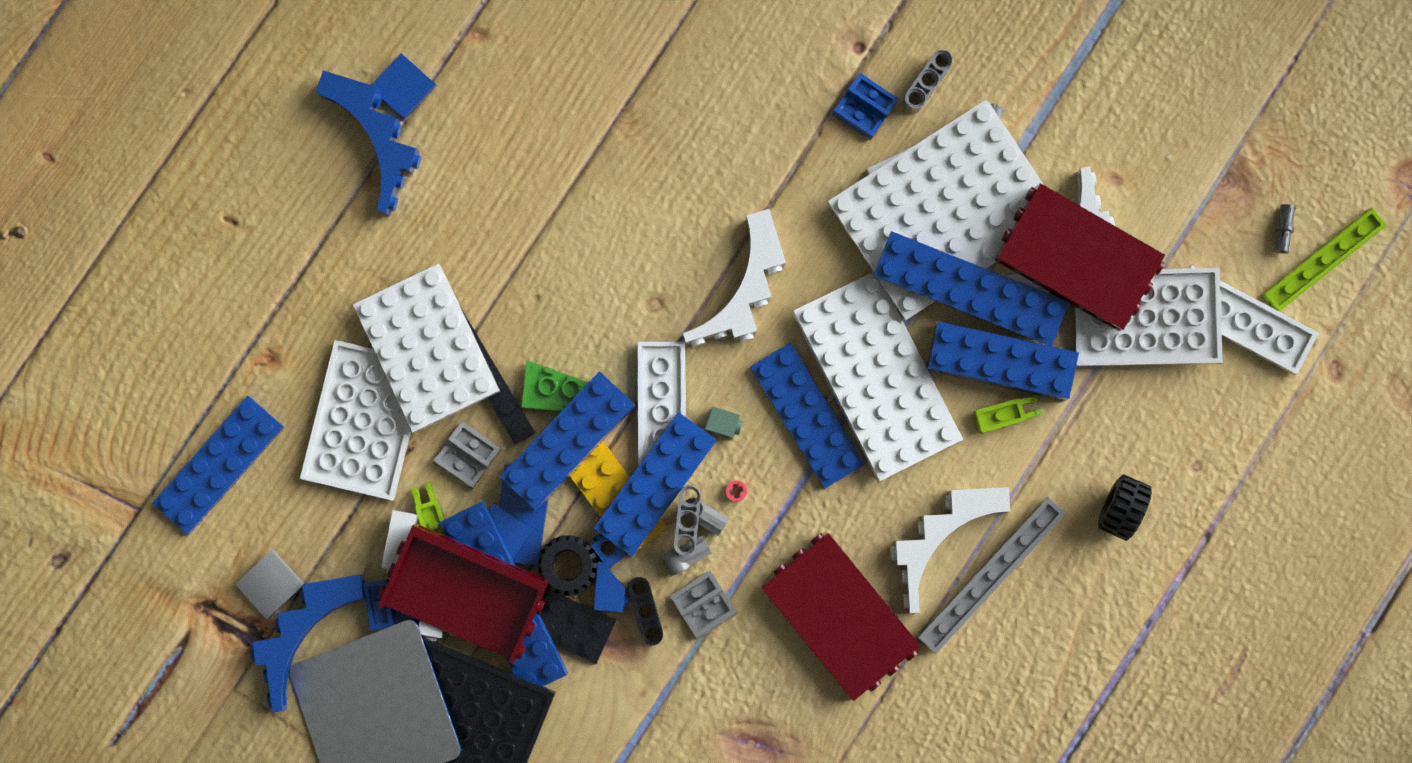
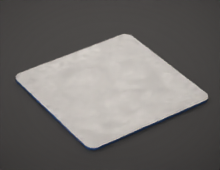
[290,620,461,763]

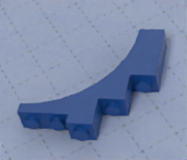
[316,71,422,216]
[250,575,365,713]

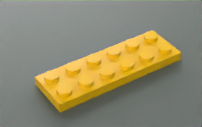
[570,441,668,557]

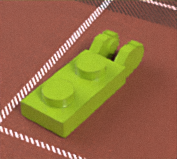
[973,395,1043,434]
[411,482,446,536]

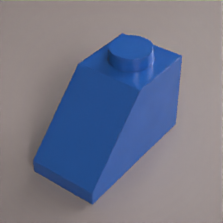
[594,562,630,612]

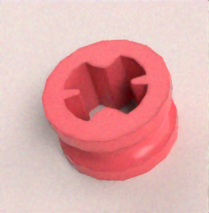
[726,480,747,502]

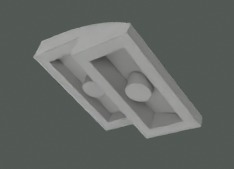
[433,421,501,490]
[235,549,304,620]
[670,571,738,640]

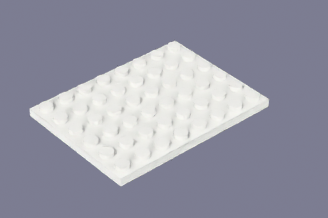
[828,99,1044,321]

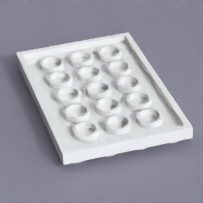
[353,263,500,433]
[1075,268,1223,367]
[300,340,411,501]

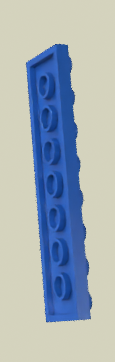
[873,231,1069,346]
[439,501,568,686]

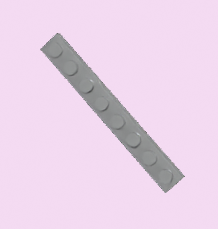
[918,497,1066,654]

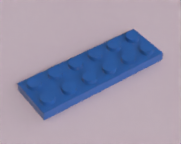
[750,342,865,489]
[152,396,285,535]
[593,412,717,557]

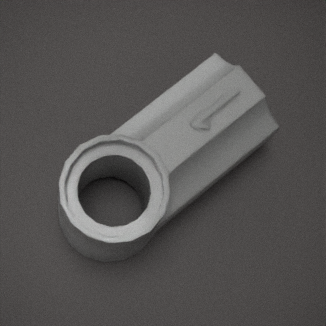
[684,498,729,536]
[660,535,712,577]

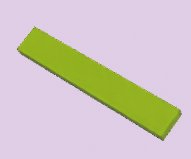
[1261,207,1387,312]

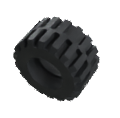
[1098,474,1152,541]
[537,535,598,596]

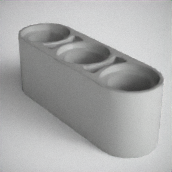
[903,50,953,113]
[674,485,701,556]

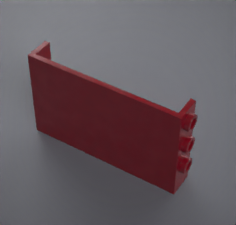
[994,183,1165,331]
[377,523,549,664]
[761,533,921,701]

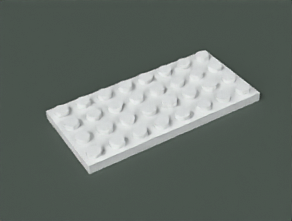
[792,273,963,482]

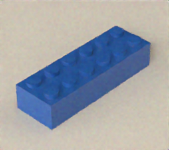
[926,321,1079,401]
[500,371,636,511]

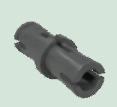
[1273,204,1296,254]

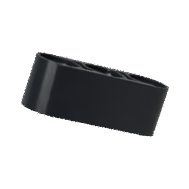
[628,577,664,645]

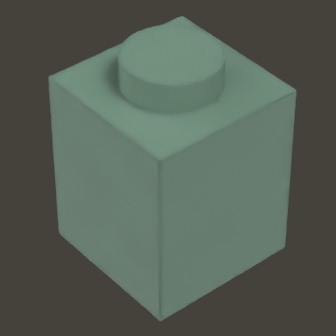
[705,407,743,439]

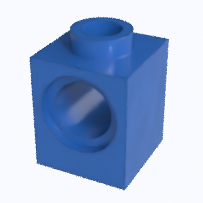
[591,533,628,569]

